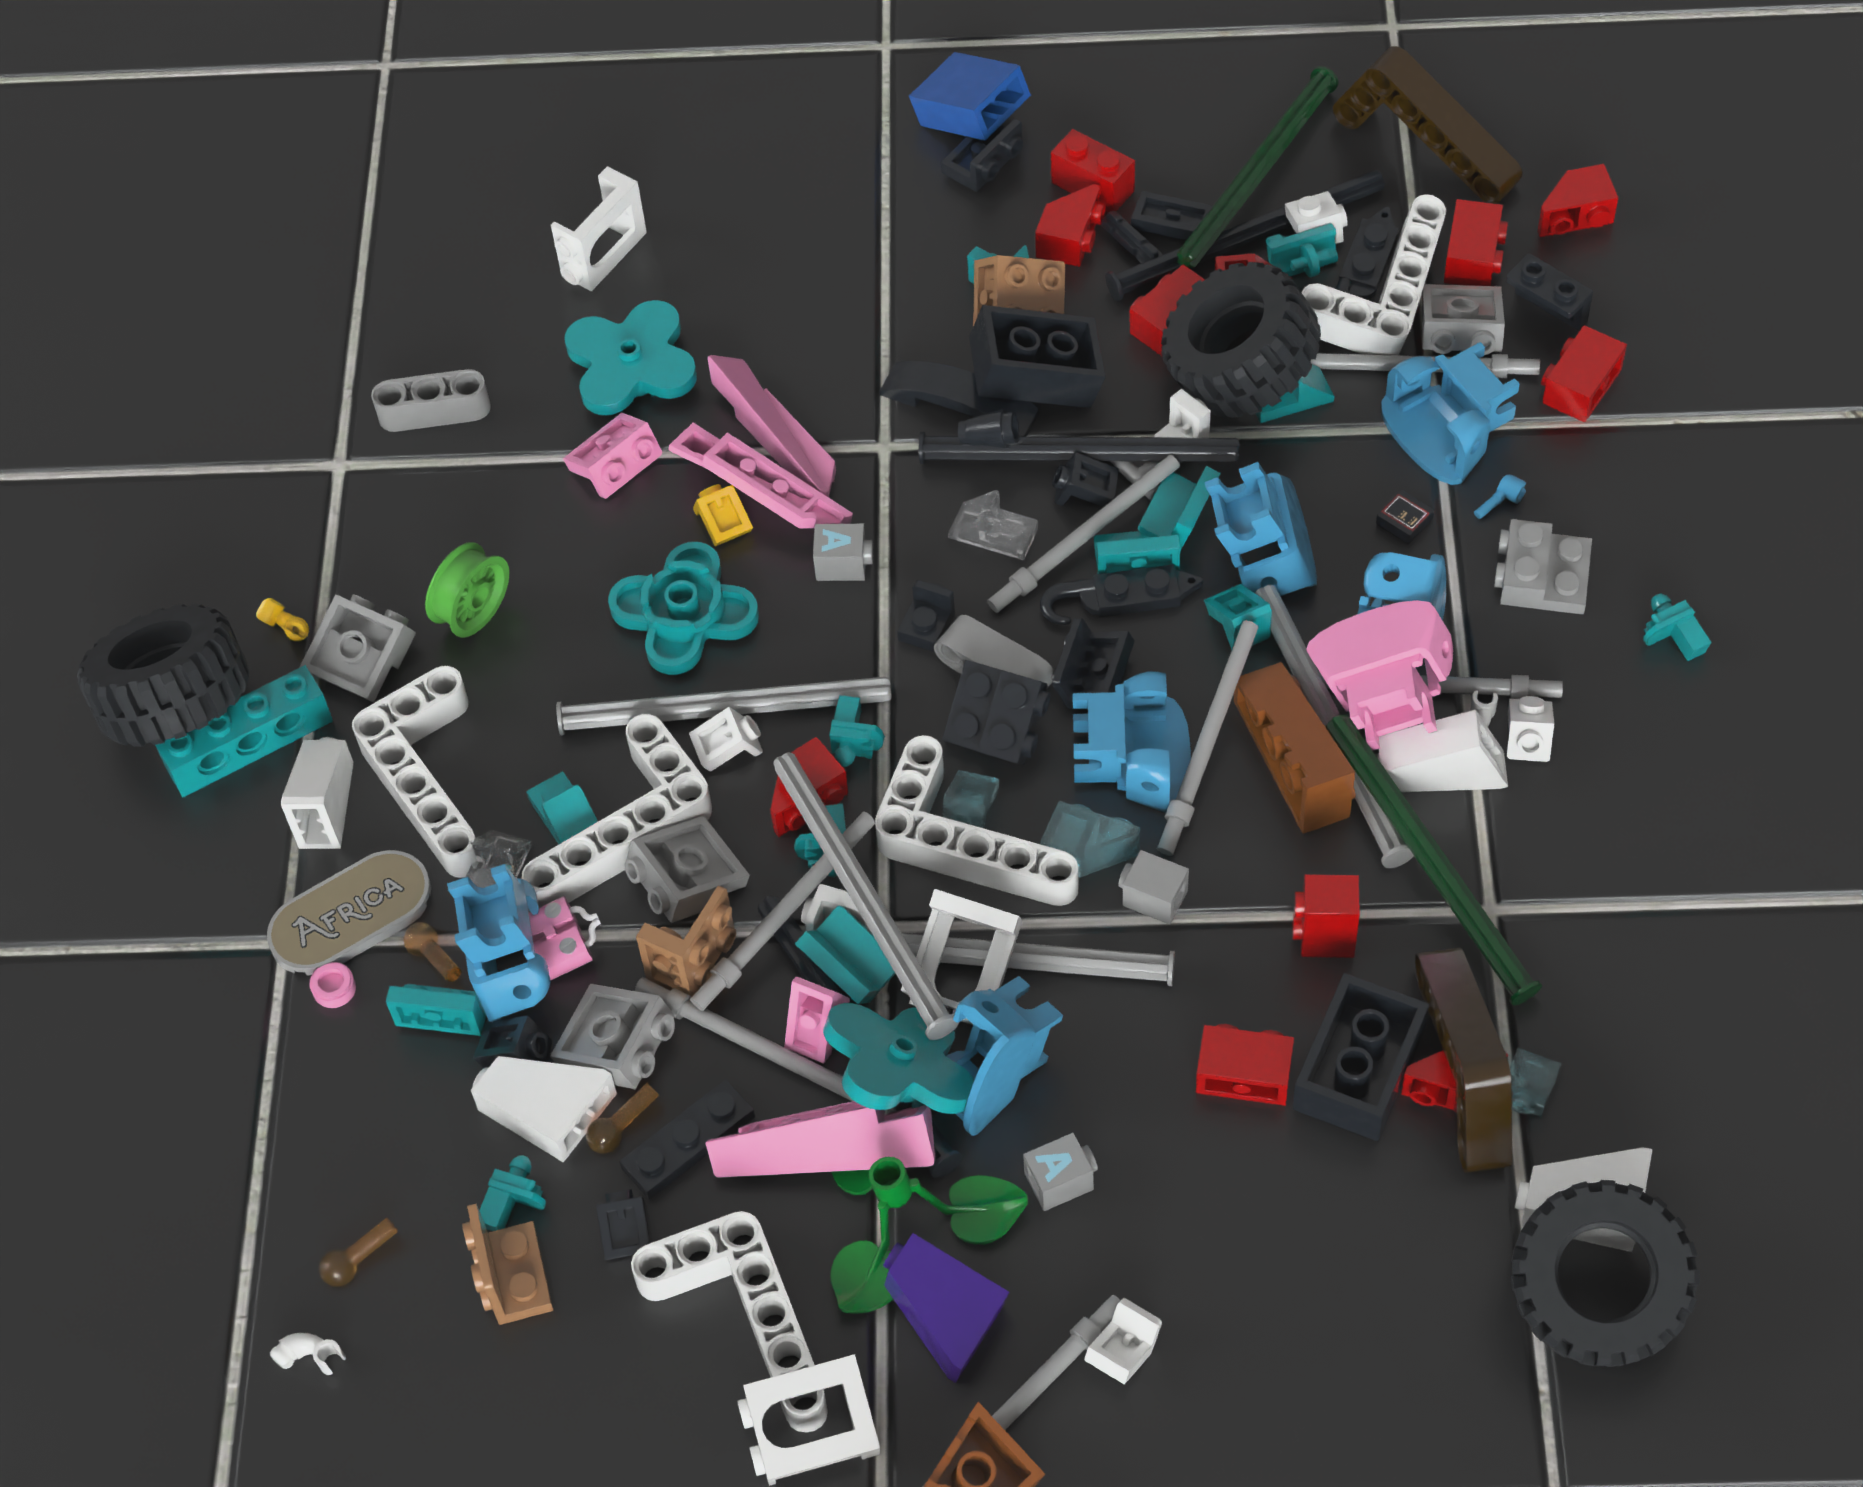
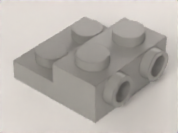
[1421,284,1505,355]
[1494,519,1592,615]
[299,594,416,703]
[625,815,750,923]
[550,984,675,1089]

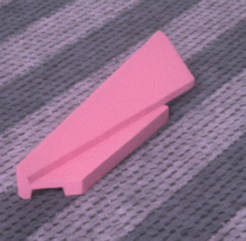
[708,355,836,497]
[669,422,853,529]
[706,1101,935,1177]

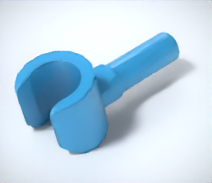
[1474,474,1526,519]

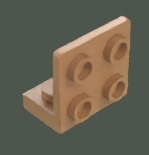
[973,255,1065,326]
[636,886,736,997]
[462,1204,554,1325]

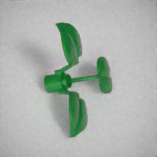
[831,1157,1028,1314]

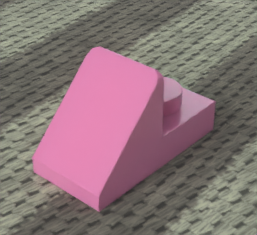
[784,976,850,1064]

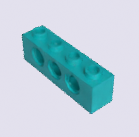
[155,665,333,798]

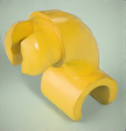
[256,598,309,642]

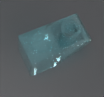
[1040,801,1140,878]

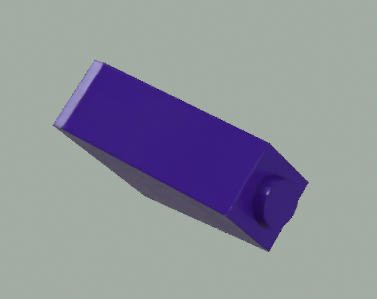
[883,1233,1009,1383]

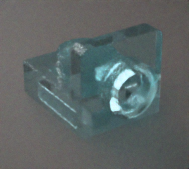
[942,770,999,829]
[1510,1048,1561,1117]

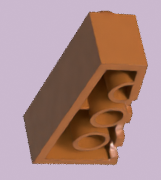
[1234,662,1356,834]
[924,1402,1045,1487]

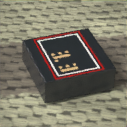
[1376,489,1434,544]

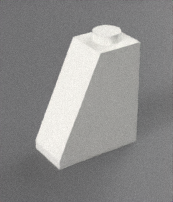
[1375,710,1508,792]
[281,737,354,849]
[471,1056,617,1162]
[1515,1147,1652,1252]

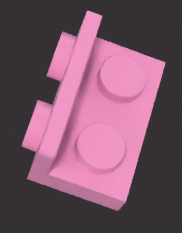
[563,413,662,499]

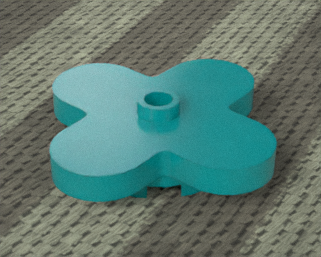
[565,300,697,415]
[608,542,759,675]
[823,1003,974,1114]

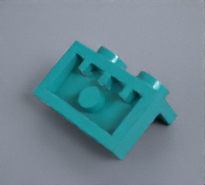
[386,984,486,1036]

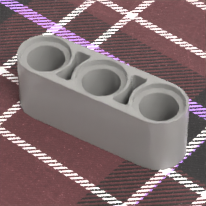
[371,369,491,432]
[934,615,1054,688]

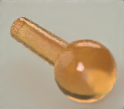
[403,922,461,982]
[586,1083,659,1154]
[319,1218,398,1287]

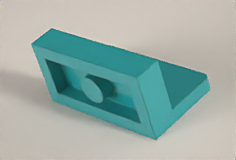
[1137,466,1221,551]
[1094,531,1180,574]
[795,906,896,1004]

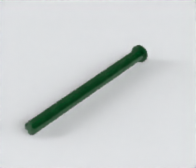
[1177,66,1339,269]
[1326,714,1542,1006]

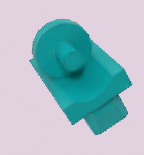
[1266,223,1338,278]

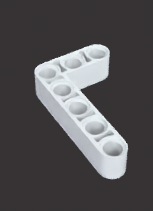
[1302,194,1446,355]
[352,666,482,878]
[522,714,712,908]
[875,735,1079,906]
[631,1211,828,1433]

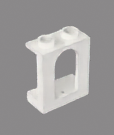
[551,166,647,292]
[901,889,1023,1025]
[737,1354,880,1486]

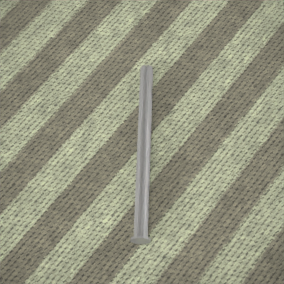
[1255,584,1414,868]
[556,677,891,735]
[773,752,959,1040]
[901,933,1175,986]

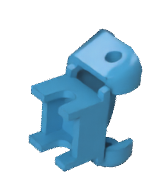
[1381,342,1520,485]
[1204,462,1317,596]
[1357,552,1446,620]
[1073,671,1191,813]
[447,864,550,1022]
[946,976,1063,1136]

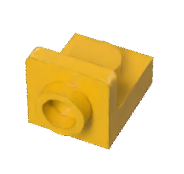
[693,484,753,547]

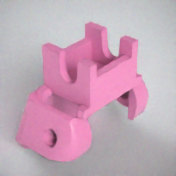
[1306,600,1453,751]

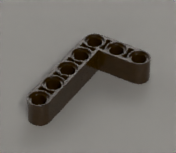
[1333,46,1523,204]
[1415,947,1513,1173]

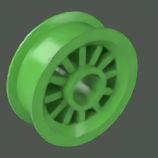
[425,542,509,638]

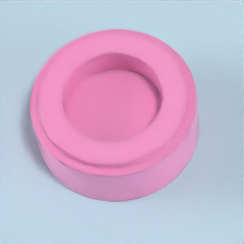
[310,962,356,1008]

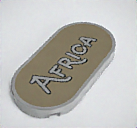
[267,850,431,975]

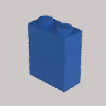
[909,52,1031,141]

